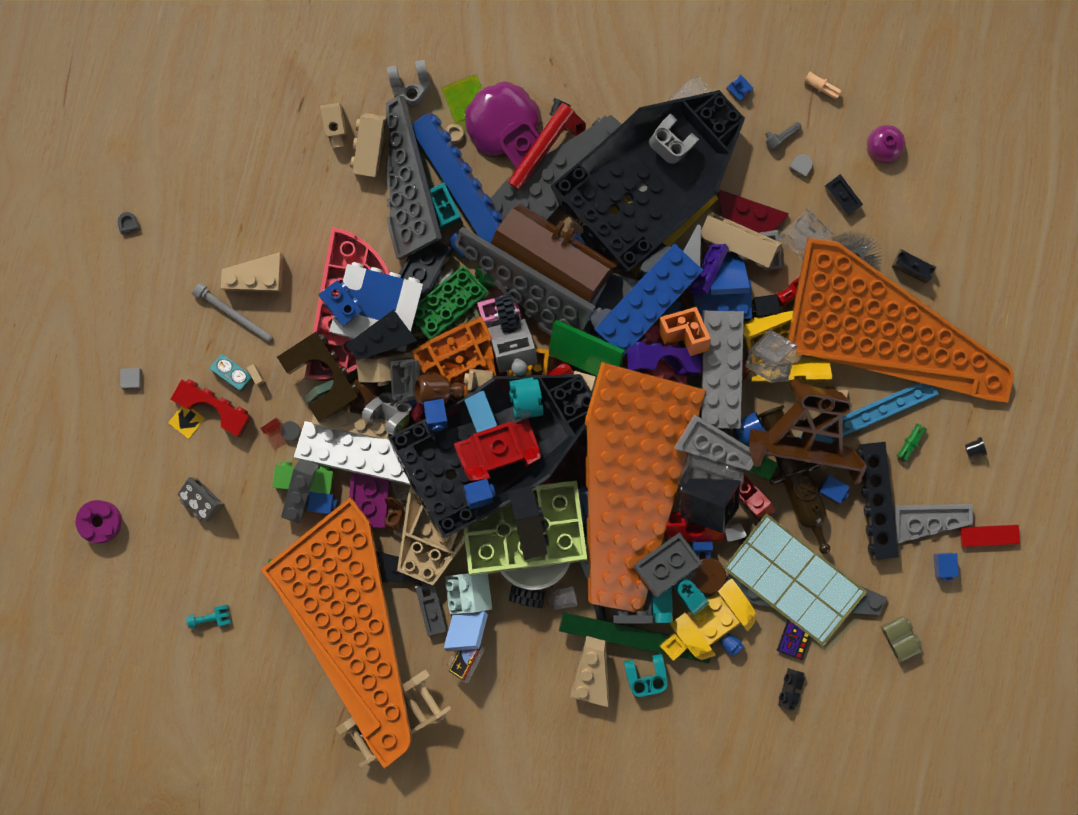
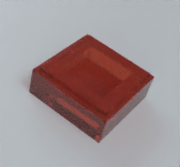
[260,417,282,435]

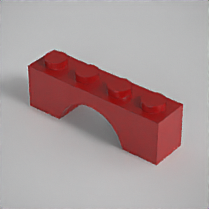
[170,379,251,437]

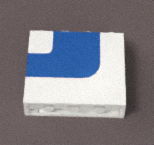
[329,262,423,353]

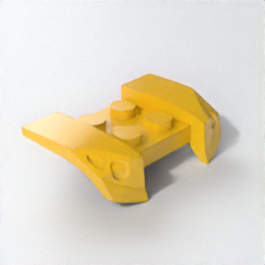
[670,579,757,660]

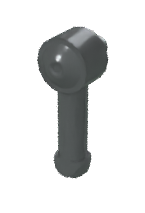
[765,122,801,150]

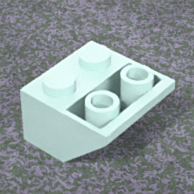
[445,573,492,614]

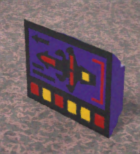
[777,619,811,660]

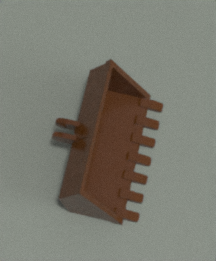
[491,204,617,304]

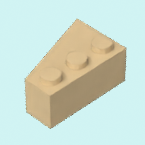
[350,113,386,177]
[221,252,283,293]
[356,352,426,386]
[570,636,609,707]

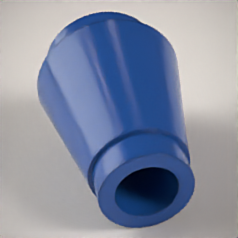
[718,633,744,657]

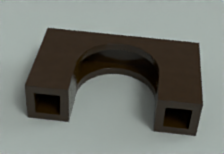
[277,332,360,423]

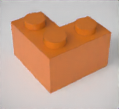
[658,307,711,356]

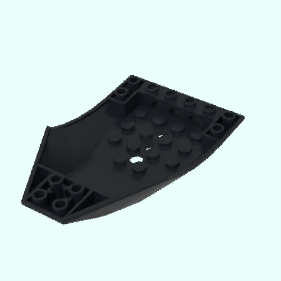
[550,90,745,272]
[388,374,593,538]

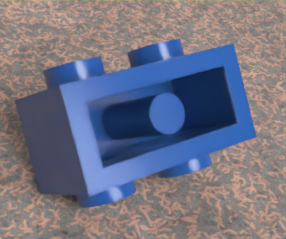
[318,280,362,327]

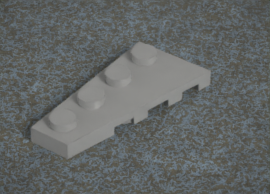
[674,414,754,471]
[894,504,973,544]

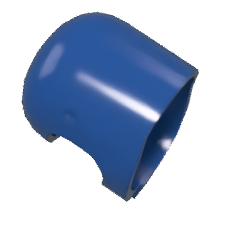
[733,411,765,446]

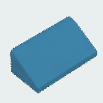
[464,391,497,433]

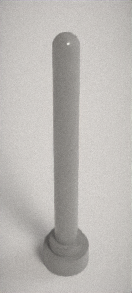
[192,282,272,342]

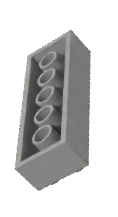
[700,311,744,428]

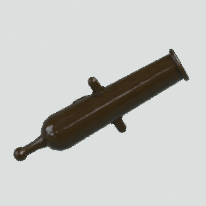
[757,405,831,554]

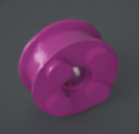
[75,500,122,543]

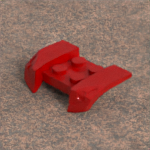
[454,419,542,481]

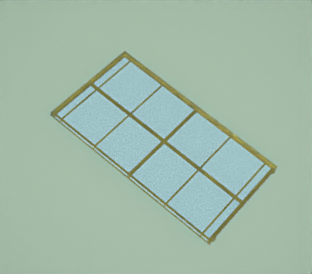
[723,513,867,646]

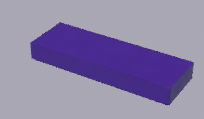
[689,244,729,295]

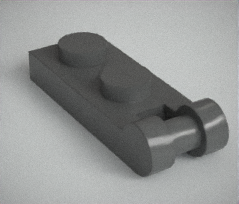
[415,582,447,636]

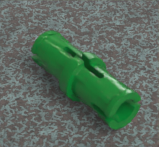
[896,423,927,462]

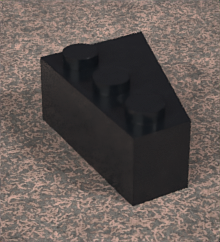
[346,309,417,362]
[508,486,550,560]

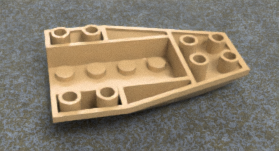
[397,471,465,585]

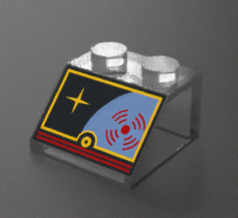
[447,643,487,684]

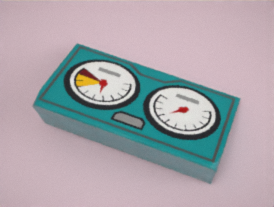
[209,354,252,391]

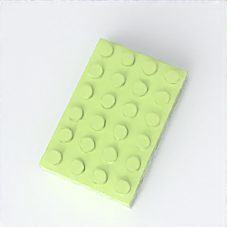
[464,481,587,576]

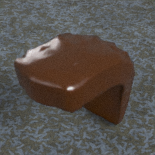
[384,497,405,530]

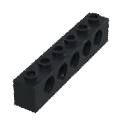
[857,442,899,560]

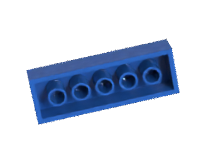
[594,243,703,355]

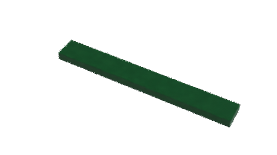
[559,612,713,664]

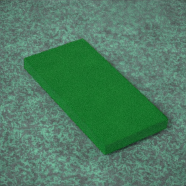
[413,265,489,340]
[549,320,625,376]

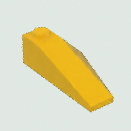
[743,311,793,366]
[750,356,832,383]

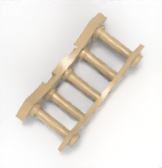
[335,669,451,768]

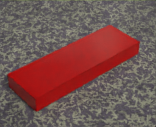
[960,525,1020,547]

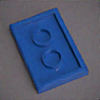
[703,251,750,295]

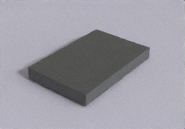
[632,532,703,598]

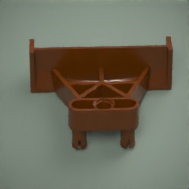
[749,378,867,485]

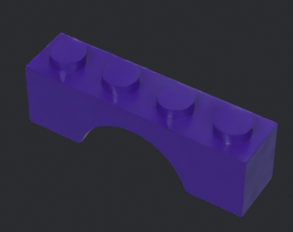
[627,342,703,376]

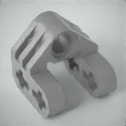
[387,60,431,107]

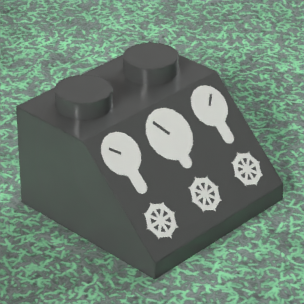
[177,477,225,521]

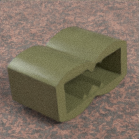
[880,616,922,662]

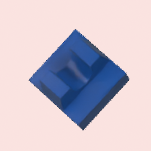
[726,74,753,102]
[692,541,713,558]

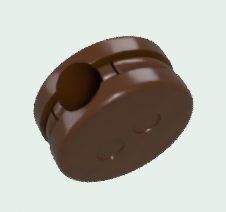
[689,558,726,594]

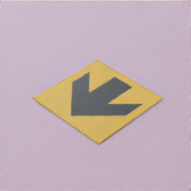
[168,406,205,439]

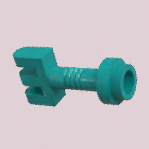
[186,604,231,630]

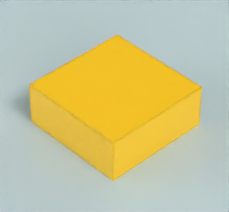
[659,633,687,661]

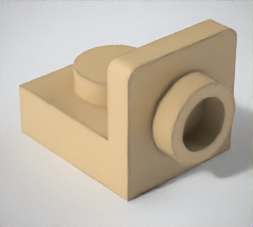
[464,369,493,391]

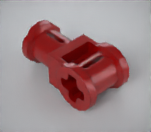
[775,277,800,308]

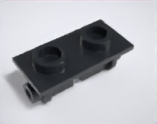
[778,668,805,710]

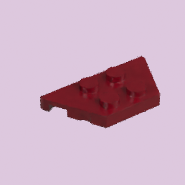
[718,190,789,233]

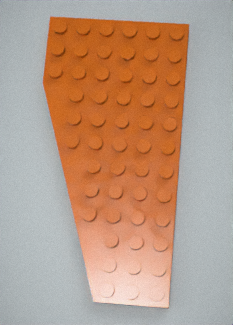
[585,362,706,613]

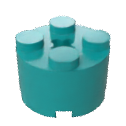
[509,377,543,420]

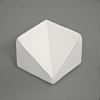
[724,523,746,542]

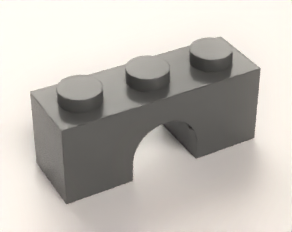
[281,459,318,524]

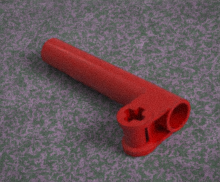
[507,103,586,191]

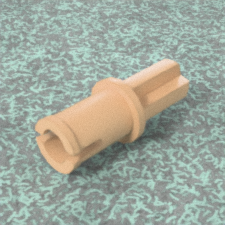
[804,71,841,99]

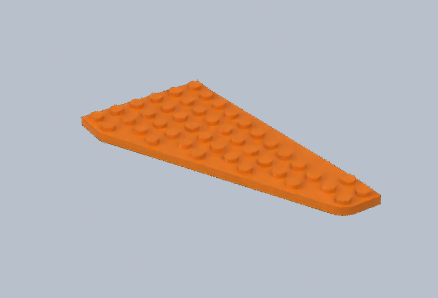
[786,237,1014,403]
[261,497,412,769]

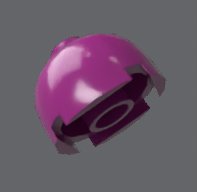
[866,125,906,164]

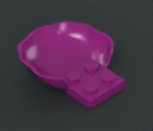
[465,81,541,168]

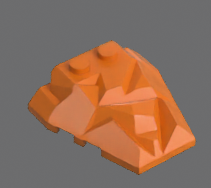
[411,316,496,402]

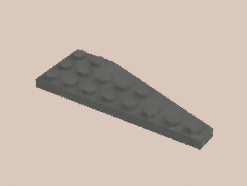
[491,115,621,221]

